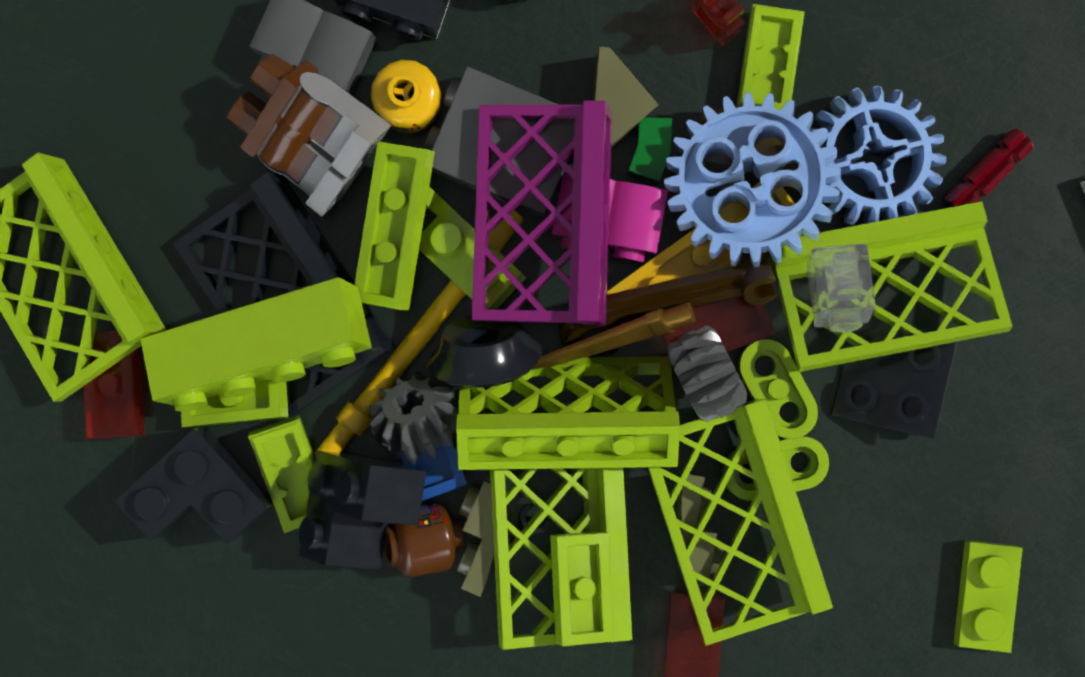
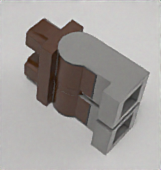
[227,53,391,217]

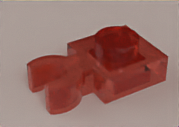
[689,0,745,47]

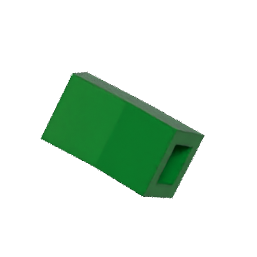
[627,117,672,185]

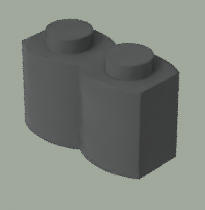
[249,0,377,95]

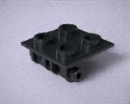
[832,316,957,440]

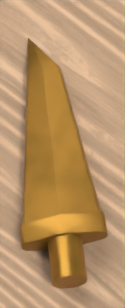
[533,302,696,368]

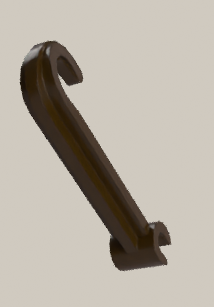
[559,252,777,357]

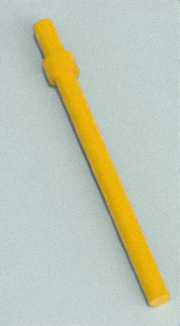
[314,210,525,456]

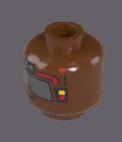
[384,504,464,577]

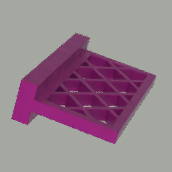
[472,101,612,325]

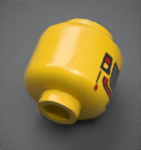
[371,60,442,133]

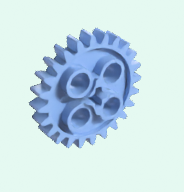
[664,92,841,267]

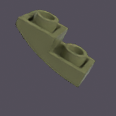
[677,471,723,587]
[457,478,494,597]

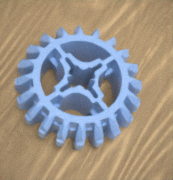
[809,86,947,226]

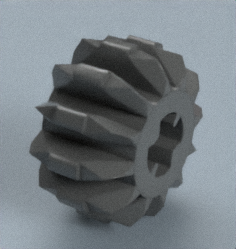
[667,325,747,422]
[369,371,459,464]

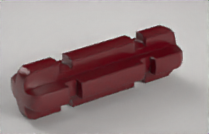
[944,128,1034,208]

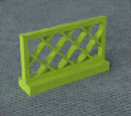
[0,152,167,402]
[769,201,1013,372]
[456,356,680,470]
[648,399,833,646]
[490,468,632,650]

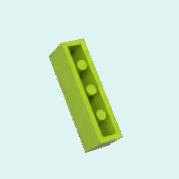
[140,277,372,411]

